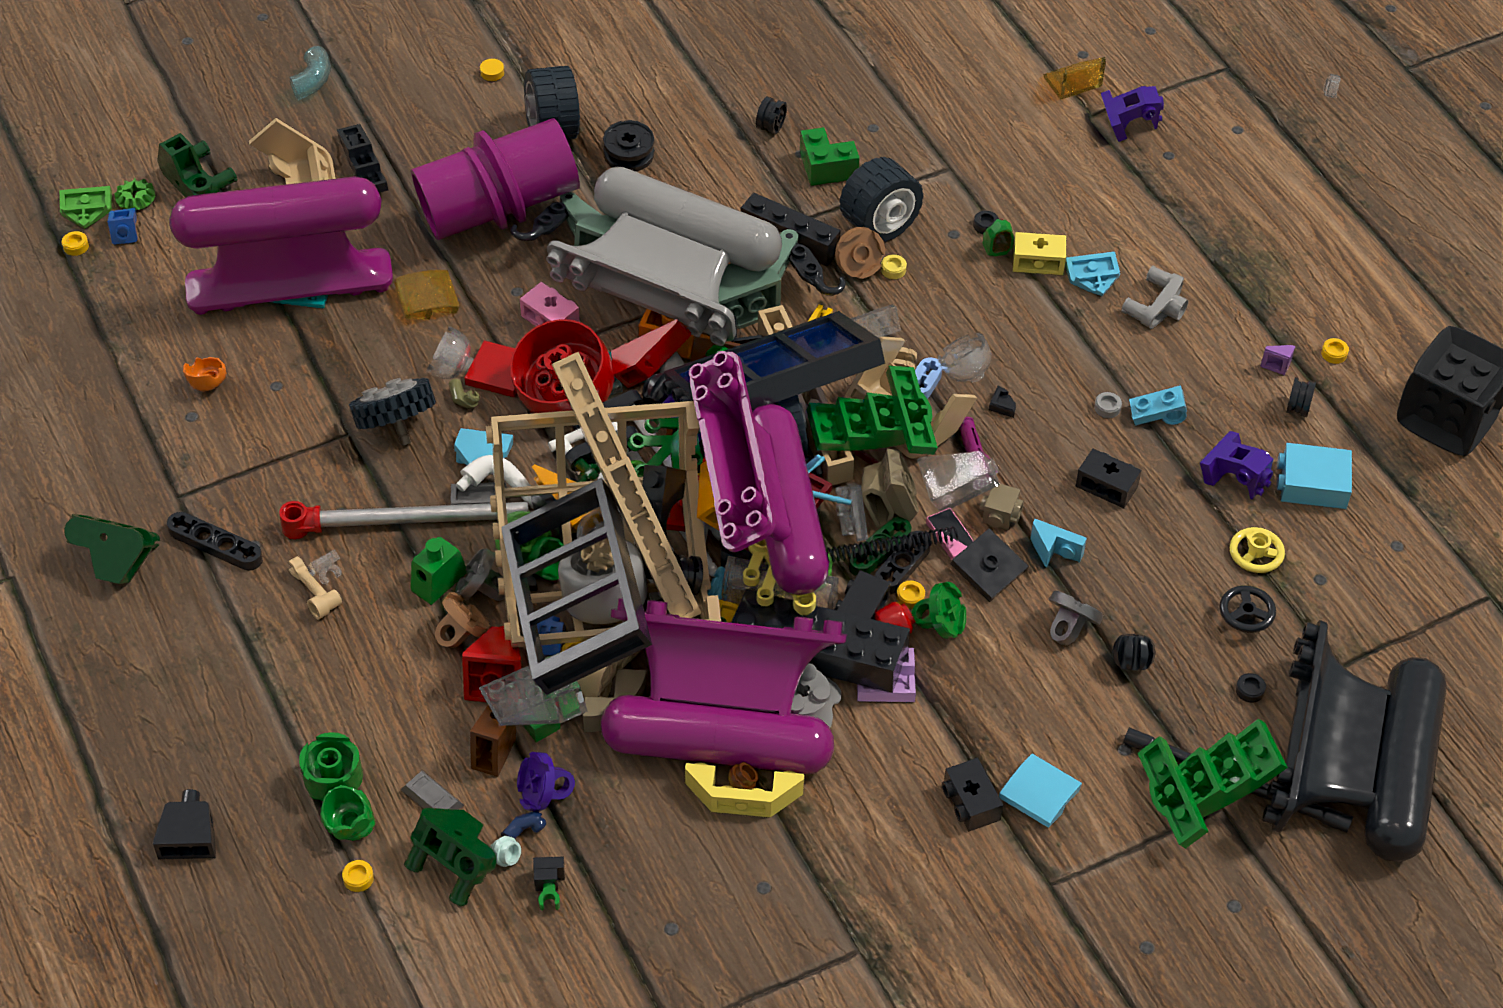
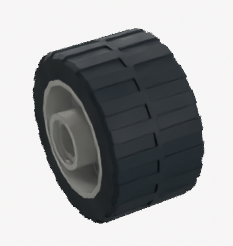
[839,157,924,242]

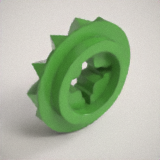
[114,178,156,210]

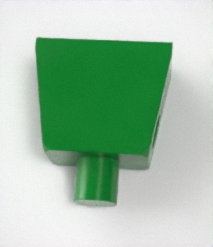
[411,537,467,605]

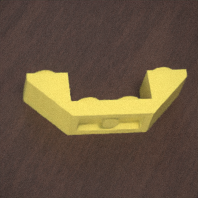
[685,763,804,817]

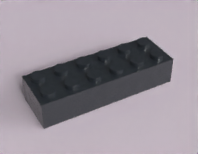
[731,589,910,693]

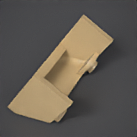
[249,118,336,184]
[845,337,977,458]

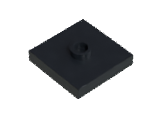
[950,528,1029,602]

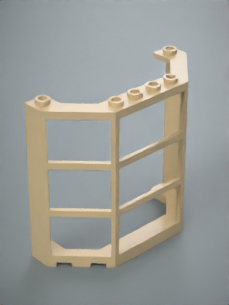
[486,401,721,648]

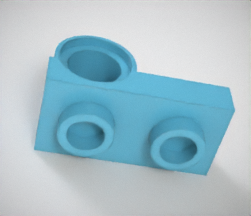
[1129,385,1187,426]

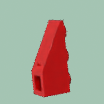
[611,319,692,388]

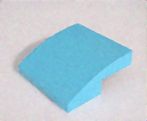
[999,754,1082,828]

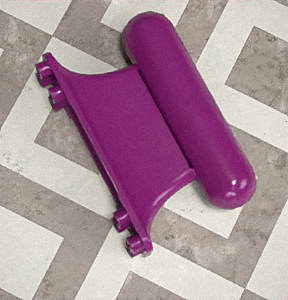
[169,176,393,315]
[689,351,829,596]
[601,597,847,775]

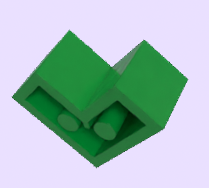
[800,127,860,186]

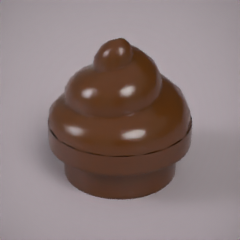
[728,762,758,790]

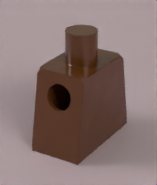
[470,703,517,777]

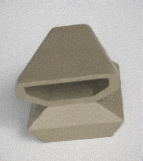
[861,449,919,530]

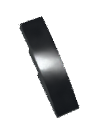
[337,124,389,193]

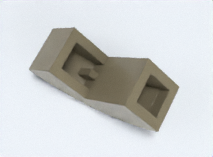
[583,669,646,732]

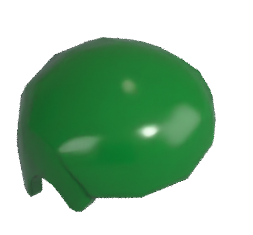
[528,536,563,581]

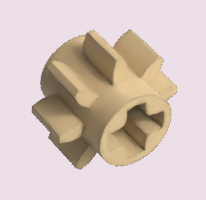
[581,538,614,573]

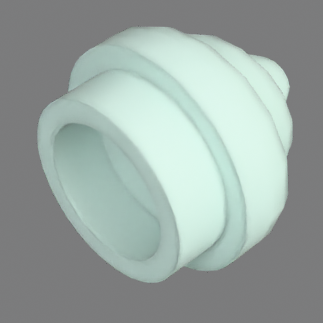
[490,836,521,867]

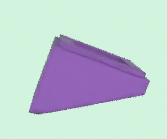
[1260,345,1295,375]

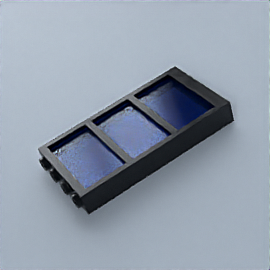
[663,311,885,411]

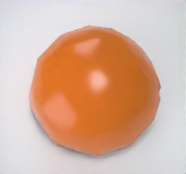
[183,357,227,392]

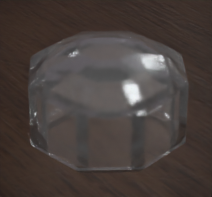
[1323,74,1341,98]

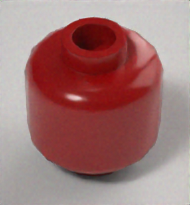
[874,602,916,634]

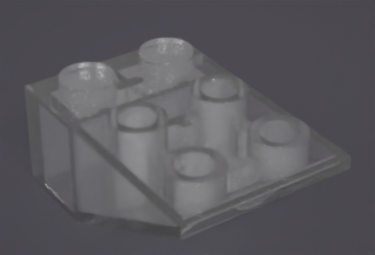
[479,653,588,726]

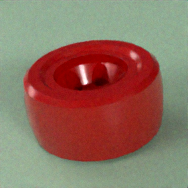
[510,319,614,414]

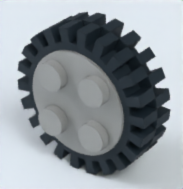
[349,378,436,446]

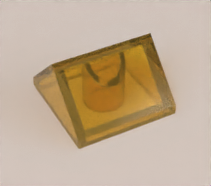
[1043,57,1106,100]

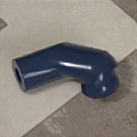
[501,811,546,839]

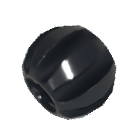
[642,373,668,405]
[1112,634,1156,671]

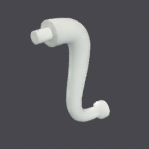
[456,455,533,508]

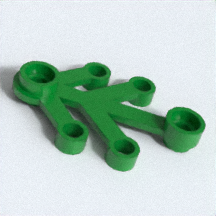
[628,418,703,476]

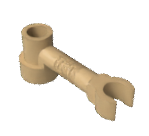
[288,556,342,620]

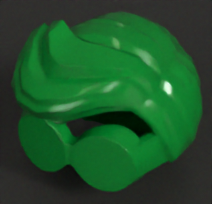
[320,785,376,841]

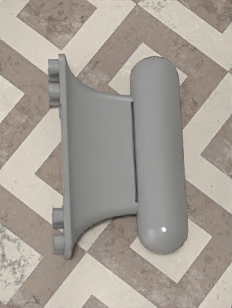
[546,167,782,346]

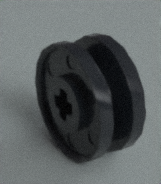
[603,120,655,172]

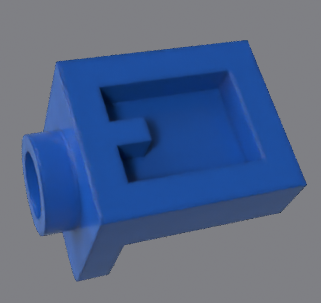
[108,208,138,245]
[537,616,566,657]

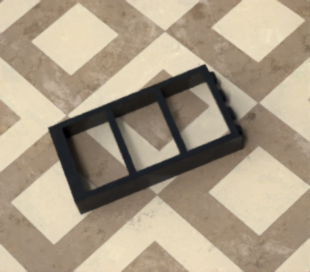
[501,478,652,695]

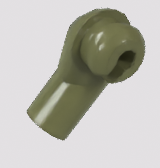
[449,379,480,409]

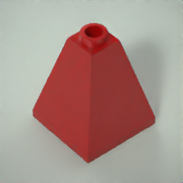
[462,626,522,705]

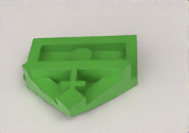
[59,186,112,229]

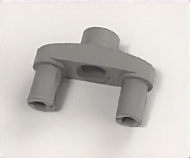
[1121,265,1189,328]

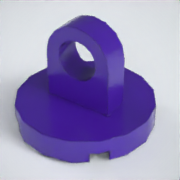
[517,752,575,812]

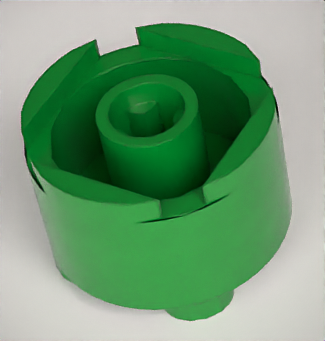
[299,732,363,801]

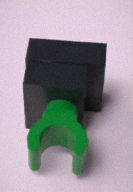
[533,856,565,910]

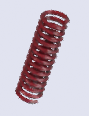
[854,450,879,465]

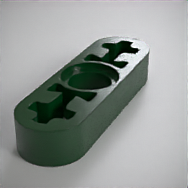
[849,517,912,576]

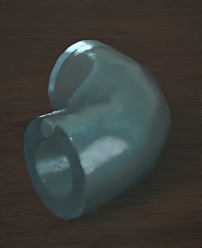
[289,46,331,100]

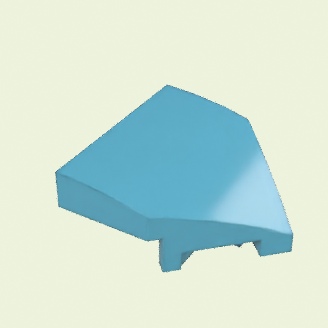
[1065,252,1120,296]
[454,428,513,465]

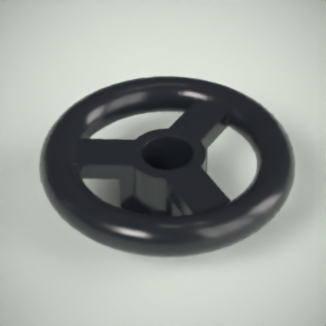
[1219,585,1276,633]

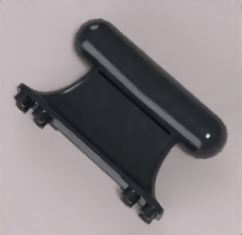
[1262,620,1447,862]

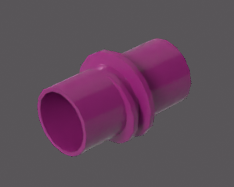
[411,118,580,240]

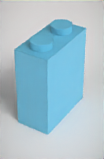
[1277,443,1352,509]

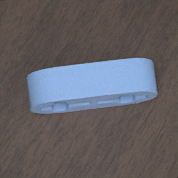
[915,357,943,399]

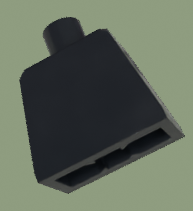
[153,789,216,860]

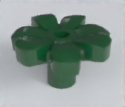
[574,458,600,482]

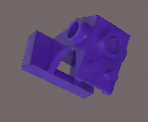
[1101,86,1164,142]
[1200,431,1273,500]

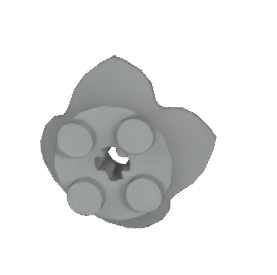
[775,663,841,728]

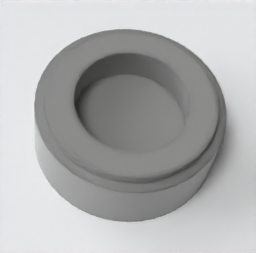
[1094,392,1122,418]

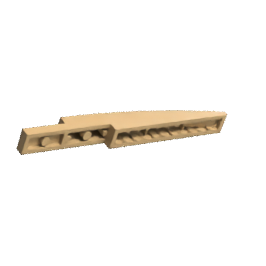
[551,352,701,618]

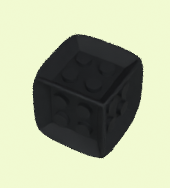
[1397,326,1503,456]

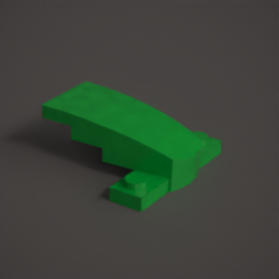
[806,366,938,455]
[1137,719,1288,849]

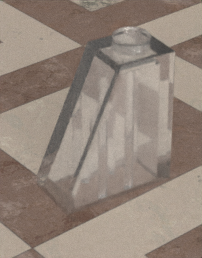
[917,451,1000,511]

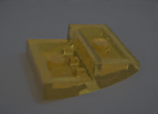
[394,270,460,320]

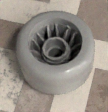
[558,540,648,624]

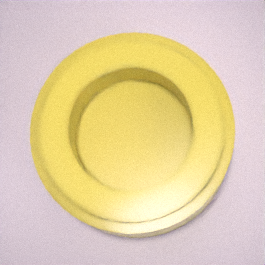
[881,255,907,279]

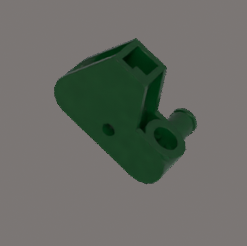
[157,133,238,198]
[64,514,160,584]
[404,808,497,906]

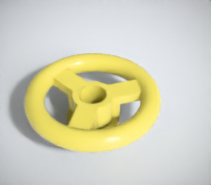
[1229,527,1285,573]

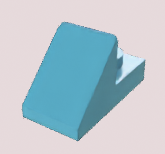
[1030,519,1087,567]

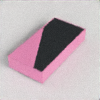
[926,508,973,560]

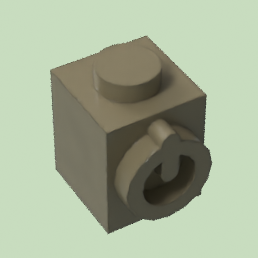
[980,482,1024,530]

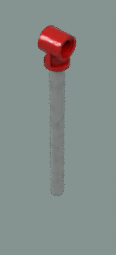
[279,501,528,539]

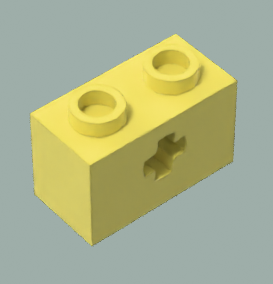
[1013,232,1066,275]

